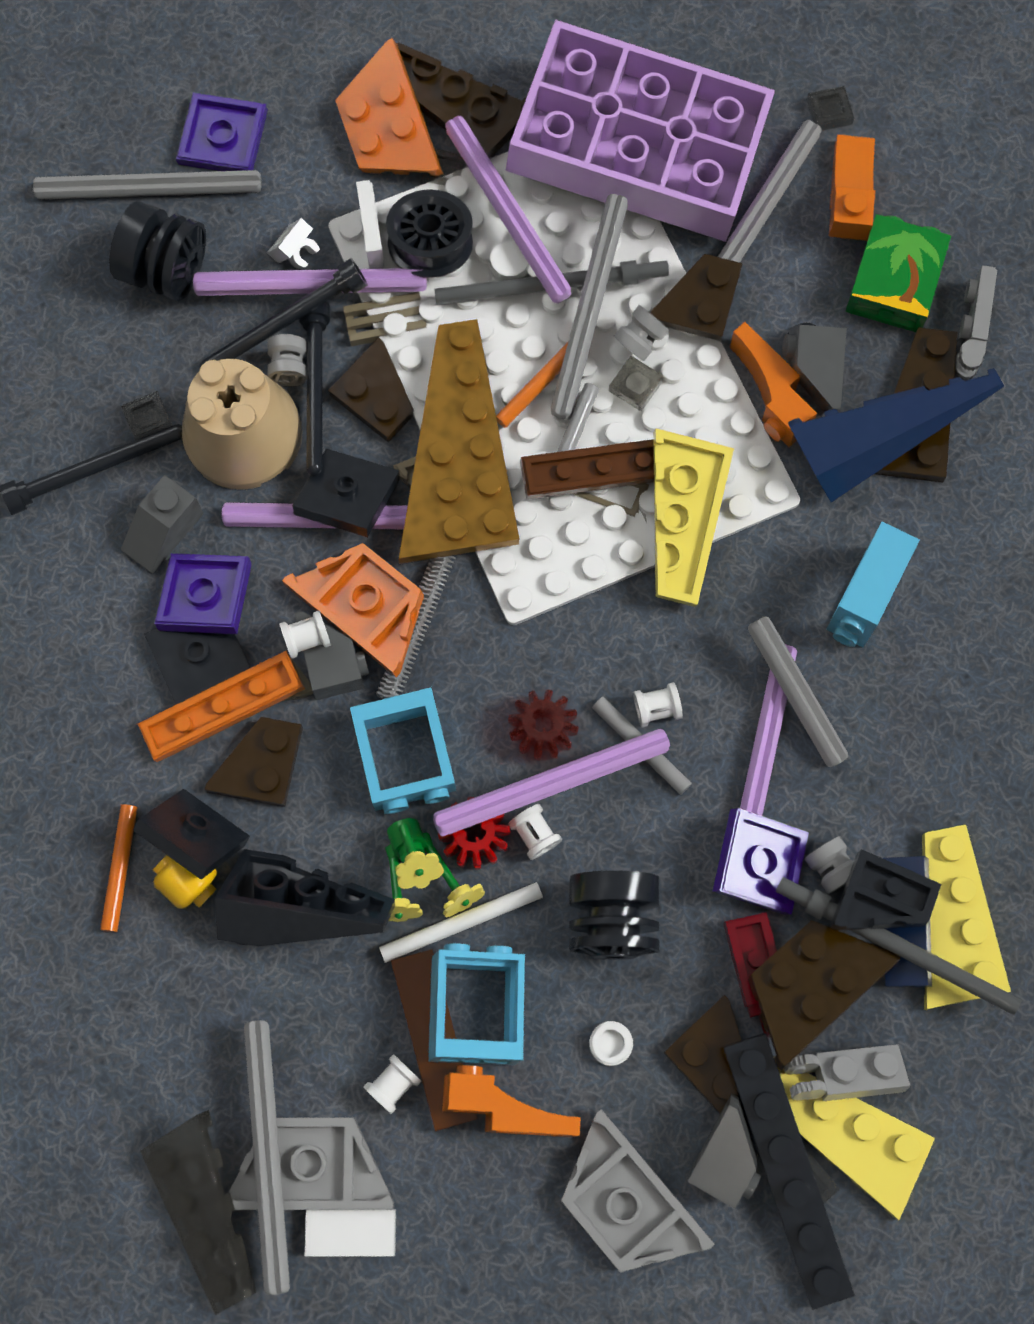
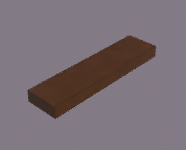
[520,439,654,500]
[391,949,478,1131]

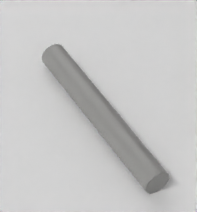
[557,383,599,452]
[592,697,692,795]

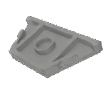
[561,1109,715,1272]
[221,1118,394,1210]

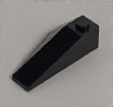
[215,849,395,946]

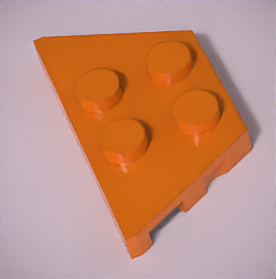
[335,38,443,176]
[282,543,424,677]

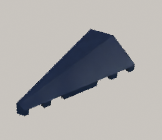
[788,368,1004,502]

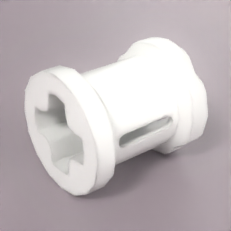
[279,610,331,659]
[633,682,683,727]
[508,804,562,860]
[363,1054,422,1114]

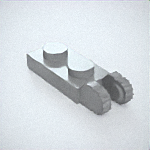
[955,265,997,380]
[784,1044,910,1101]

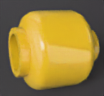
[153,855,217,909]

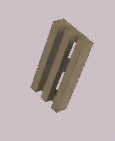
[343,292,427,347]

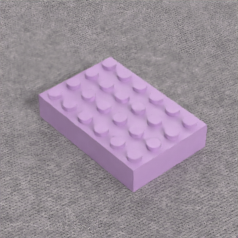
[506,20,775,242]

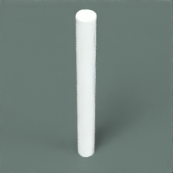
[379,882,543,963]

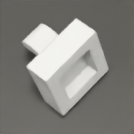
[267,218,319,269]

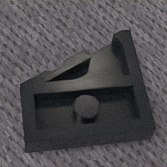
[830,849,942,930]

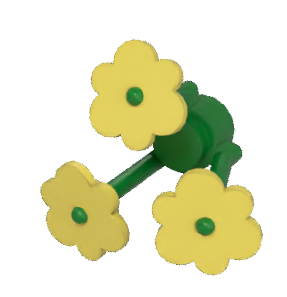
[385,818,485,922]

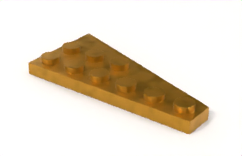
[399,319,520,564]

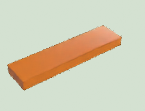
[138,651,305,762]

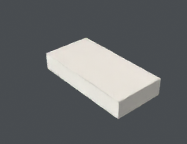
[356,180,385,269]
[305,1209,396,1256]

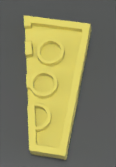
[653,428,734,607]
[922,825,1011,1010]
[774,1057,935,1220]

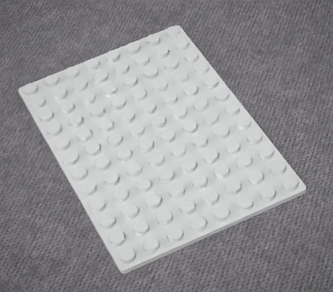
[329,152,800,625]

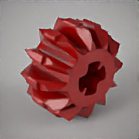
[438,797,510,870]

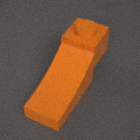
[829,134,875,241]
[730,322,817,447]
[442,1065,580,1137]

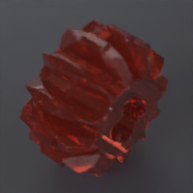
[508,689,579,761]

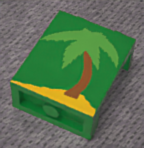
[845,214,952,332]

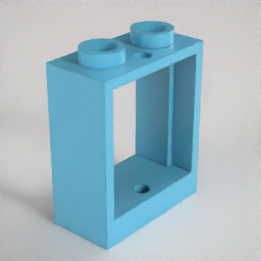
[826,522,920,647]
[350,688,456,814]
[428,943,525,1065]

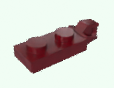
[723,912,777,1037]

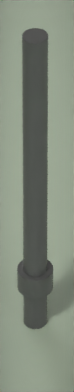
[434,260,669,304]
[775,877,1022,1015]

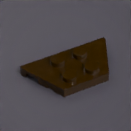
[748,920,901,1071]

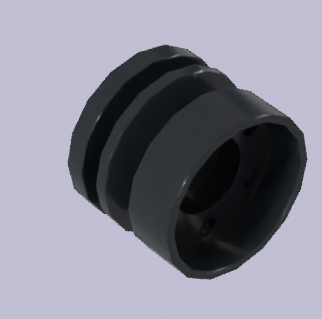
[109,200,206,301]
[569,871,659,960]

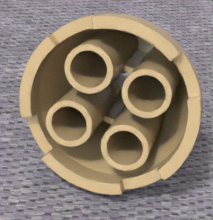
[182,359,302,490]

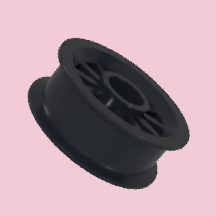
[386,190,473,277]

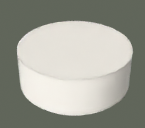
[490,241,529,281]
[589,1021,633,1066]

